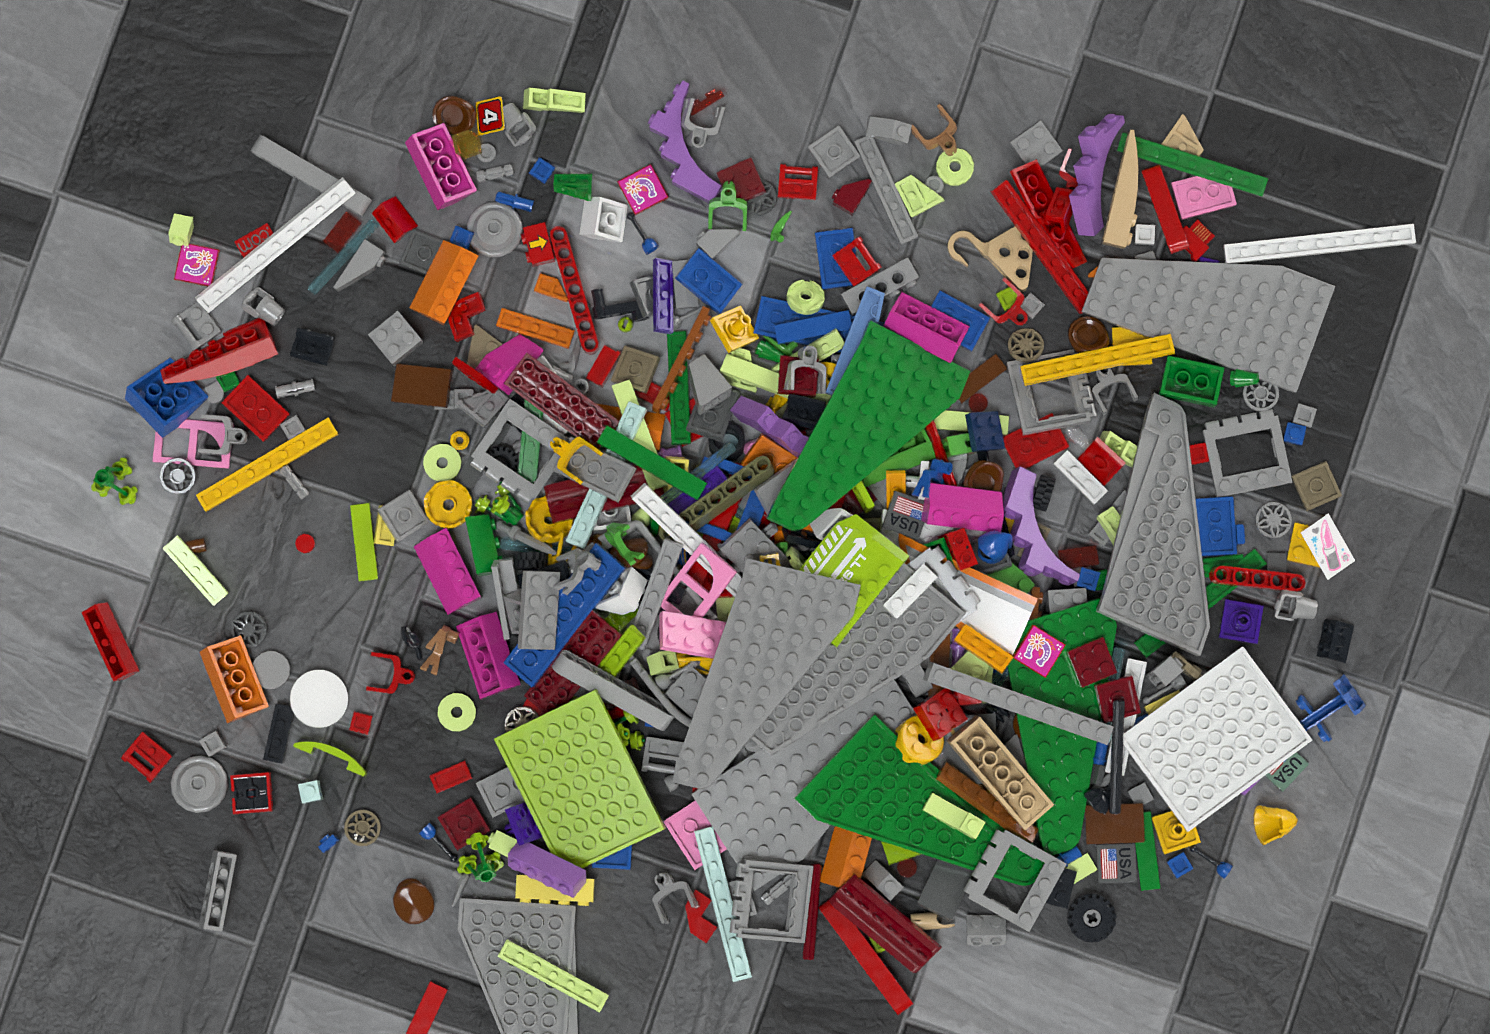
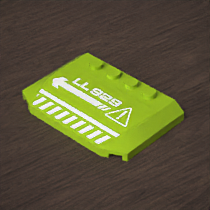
[799,514,909,648]

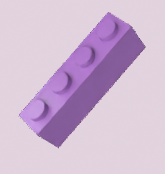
[508,842,586,898]

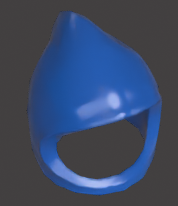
[978,531,1013,564]

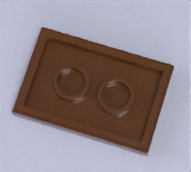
[391,364,453,408]
[1085,804,1145,844]

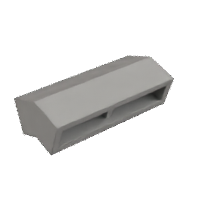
[672,260,699,310]

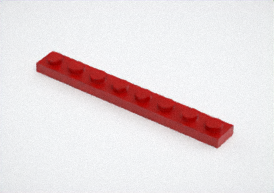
[990,180,1088,314]

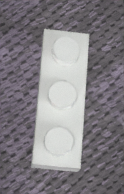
[1054,450,1108,505]
[883,564,938,619]

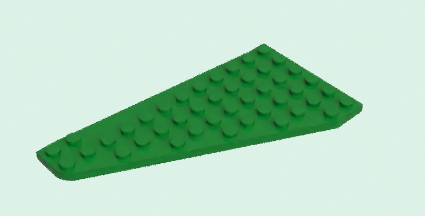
[766,321,970,531]
[1007,597,1117,855]
[794,715,1045,886]

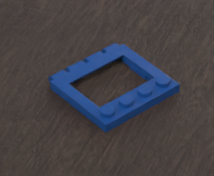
[686,455,772,542]

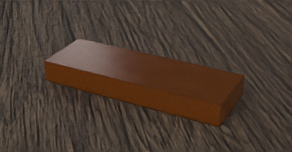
[958,354,1007,404]

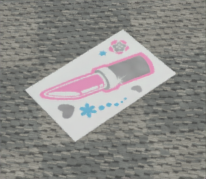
[1301,514,1355,580]

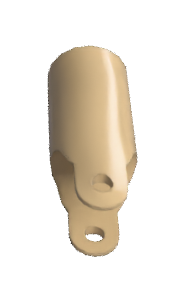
[910,912,955,930]

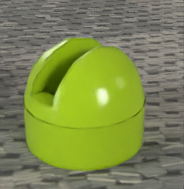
[618,317,633,333]

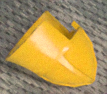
[1253,805,1298,845]

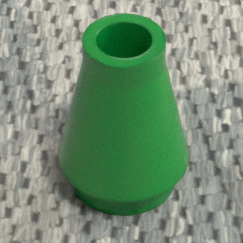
[754,340,784,363]
[1230,369,1259,388]

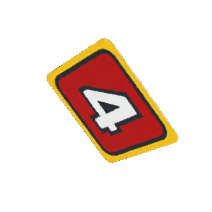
[475,97,505,135]

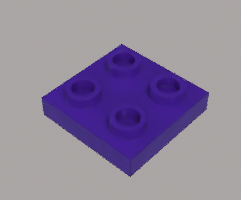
[1219,599,1264,644]
[505,803,543,846]

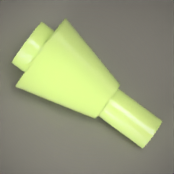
[632,508,650,527]

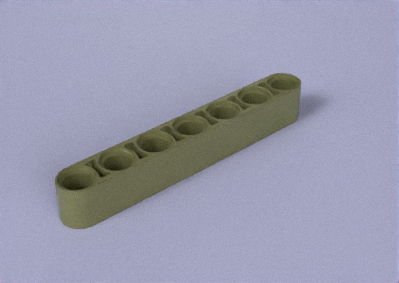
[659,456,774,542]

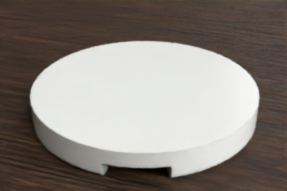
[290,670,348,728]

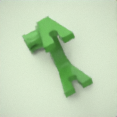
[708,181,747,231]
[604,522,645,566]

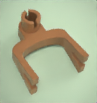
[911,104,957,156]
[420,625,459,675]

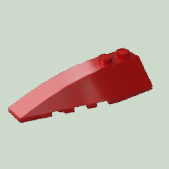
[1010,159,1087,268]
[160,318,278,384]

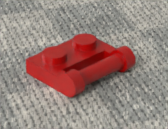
[778,164,818,201]
[832,236,882,287]
[121,732,173,783]

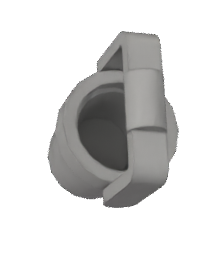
[503,103,536,147]
[241,288,285,326]
[1274,590,1318,621]

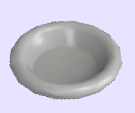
[467,202,523,257]
[170,755,228,813]

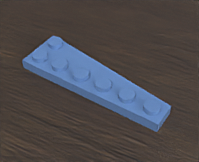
[826,286,885,395]

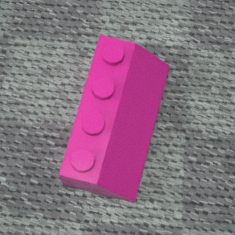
[405,123,477,210]
[883,292,970,363]
[921,483,1004,532]
[414,528,482,615]
[456,612,521,699]

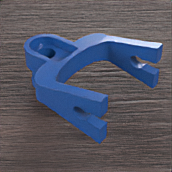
[912,459,953,498]

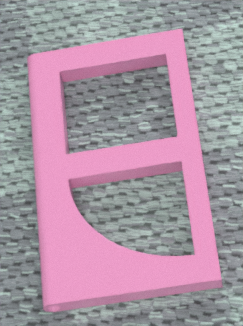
[152,419,234,469]
[661,543,737,618]

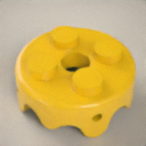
[424,480,473,529]
[525,495,573,543]
[895,715,944,765]

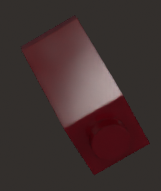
[832,179,872,216]

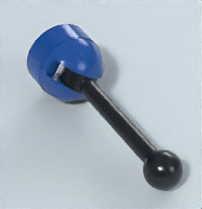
[626,212,659,255]
[419,823,457,863]
[1189,845,1233,879]

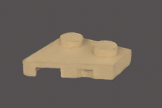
[1162,114,1204,157]

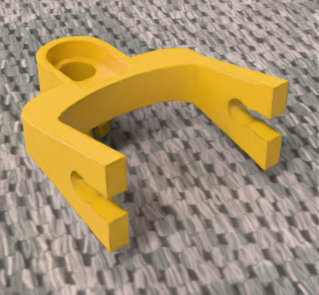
[550,437,603,485]

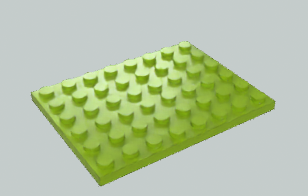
[494,689,666,868]

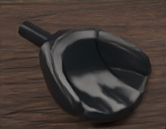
[401,626,422,660]
[1084,785,1110,814]

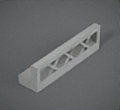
[491,558,518,640]

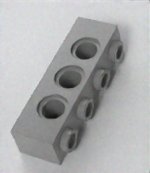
[841,257,919,316]
[1145,656,1183,690]
[199,850,237,932]

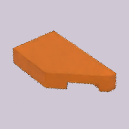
[534,273,568,303]

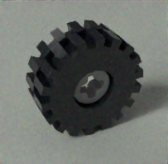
[1067,894,1117,943]

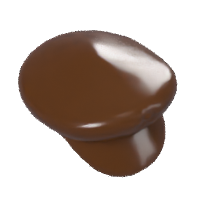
[432,96,476,135]
[1068,316,1109,354]
[963,460,1004,492]
[608,538,653,569]
[393,878,434,924]

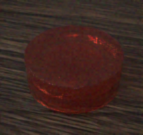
[968,394,988,413]
[897,858,917,878]

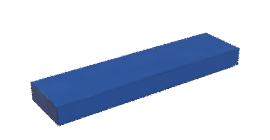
[774,310,852,345]

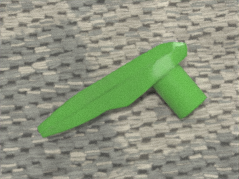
[770,211,792,243]
[763,336,798,356]

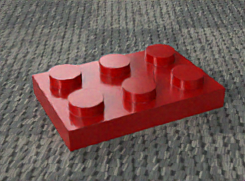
[222,375,290,442]
[1003,413,1069,469]

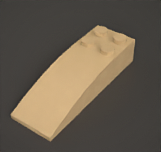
[1101,129,1138,249]
[947,715,1054,830]

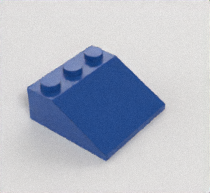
[125,357,208,438]

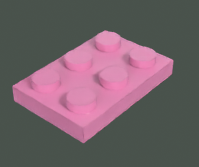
[1171,176,1237,220]
[663,801,727,870]

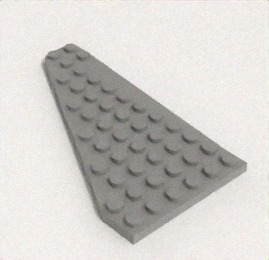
[1096,393,1210,656]
[672,558,861,789]
[458,898,578,1034]

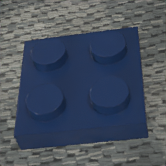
[965,411,1005,452]

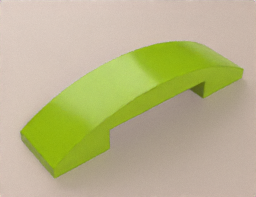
[293,742,367,777]

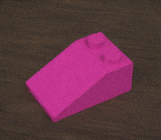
[475,334,544,395]

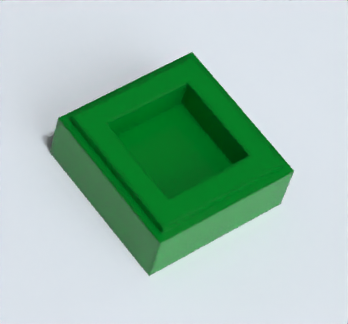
[216,371,240,393]

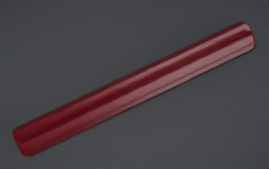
[803,864,822,960]

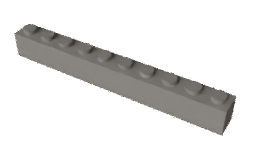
[923,661,1114,745]

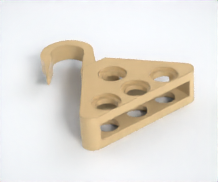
[947,227,1033,292]

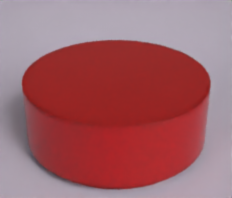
[295,534,315,553]

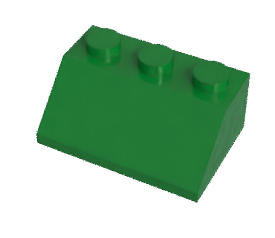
[1158,356,1224,408]
[465,514,503,577]

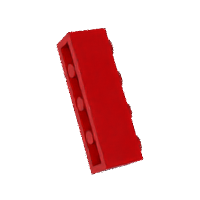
[81,602,139,681]

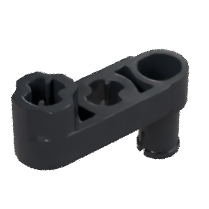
[591,288,650,322]

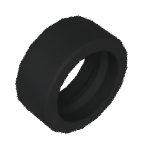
[709,423,745,461]

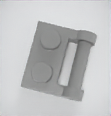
[171,302,222,351]
[641,737,684,774]

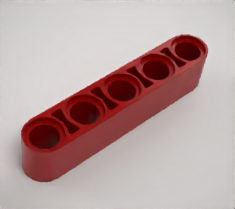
[1142,164,1189,254]
[1209,566,1306,592]

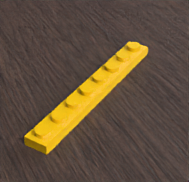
[1020,334,1175,386]
[196,417,339,512]

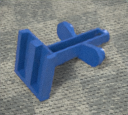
[1296,674,1366,742]

